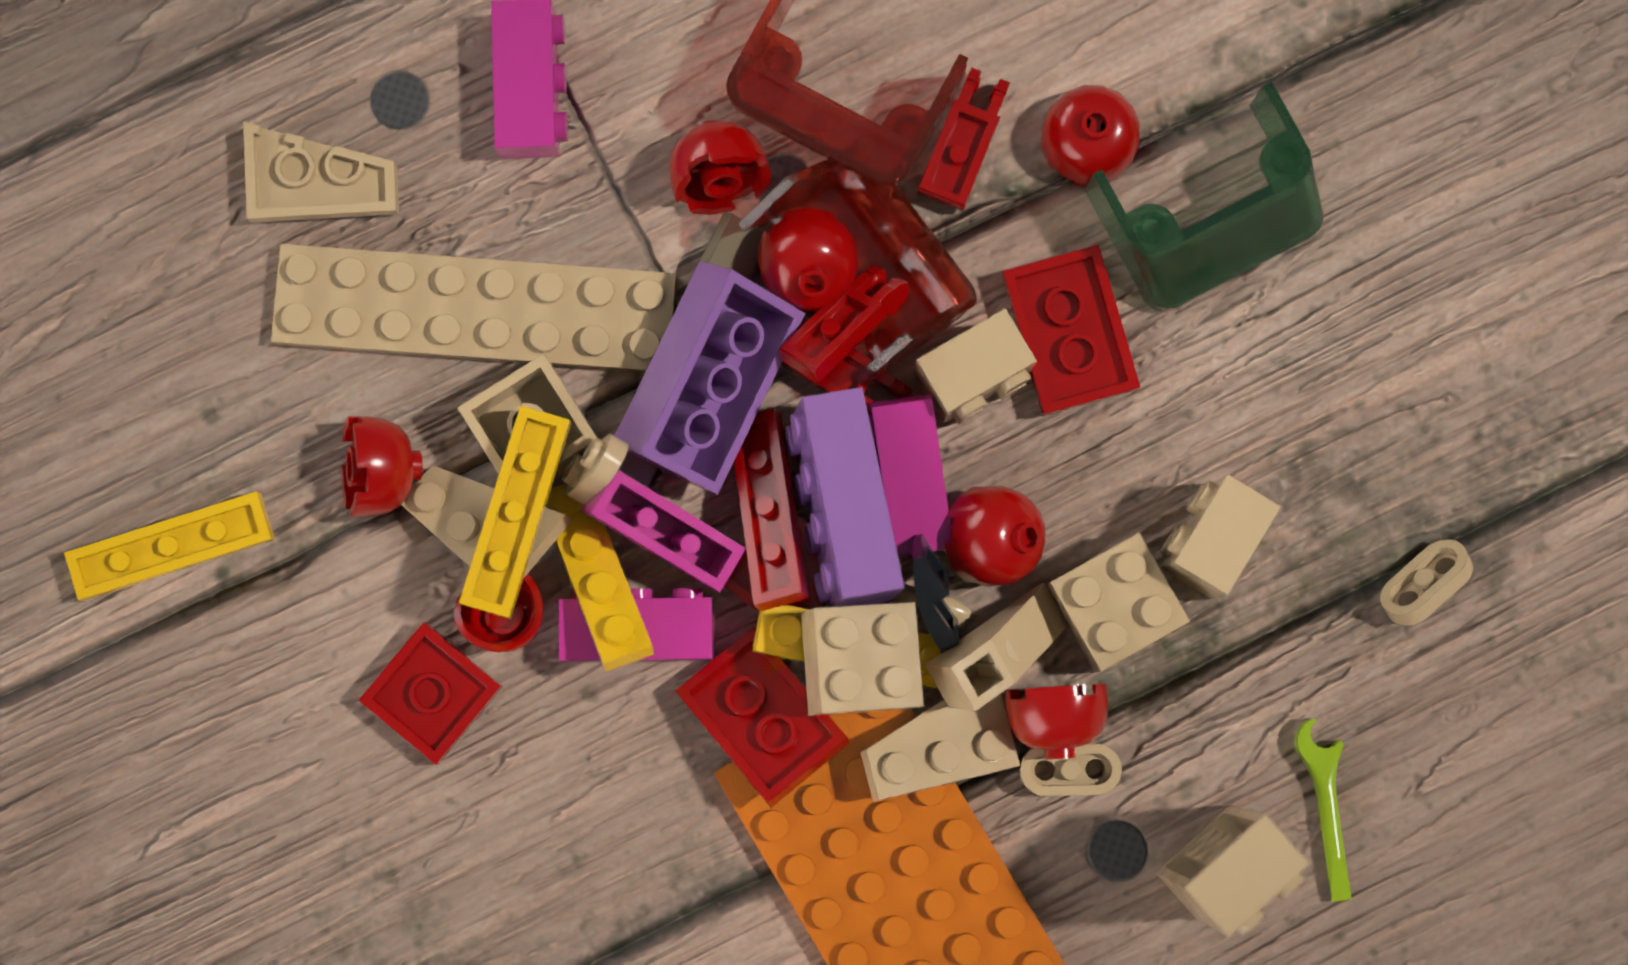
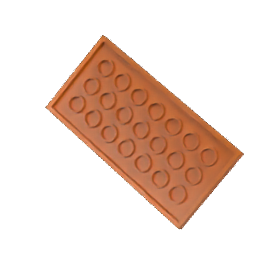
[713,709,1065,965]

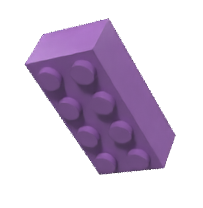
[615,261,805,495]
[785,387,904,607]

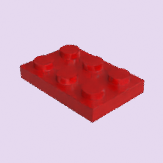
[1002,244,1141,416]
[675,627,850,808]

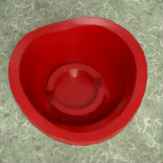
[454,574,543,652]

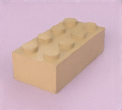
[1155,805,1310,937]

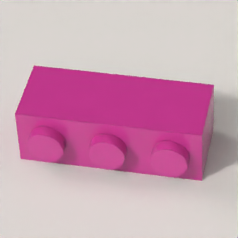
[491,0,568,159]
[868,393,951,557]
[580,470,746,592]
[559,588,714,662]

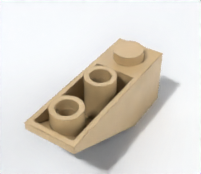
[925,583,1068,711]

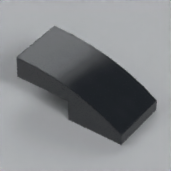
[913,534,959,653]

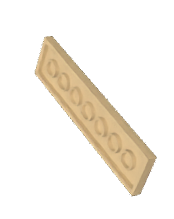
[271,244,677,372]

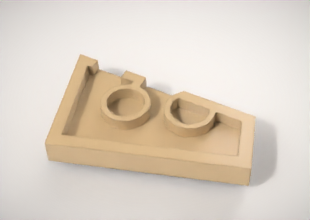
[243,121,399,223]
[402,465,573,577]
[860,694,1020,802]

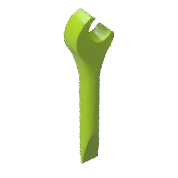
[1294,718,1352,902]

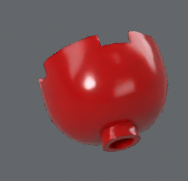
[1041,85,1140,186]
[669,120,772,215]
[757,207,859,312]
[341,416,423,517]
[945,486,1046,587]
[1005,683,1108,759]

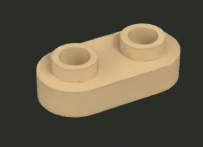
[562,434,629,505]
[1380,539,1473,626]
[1019,743,1122,796]

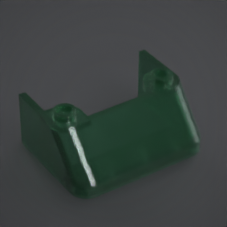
[1085,81,1324,312]

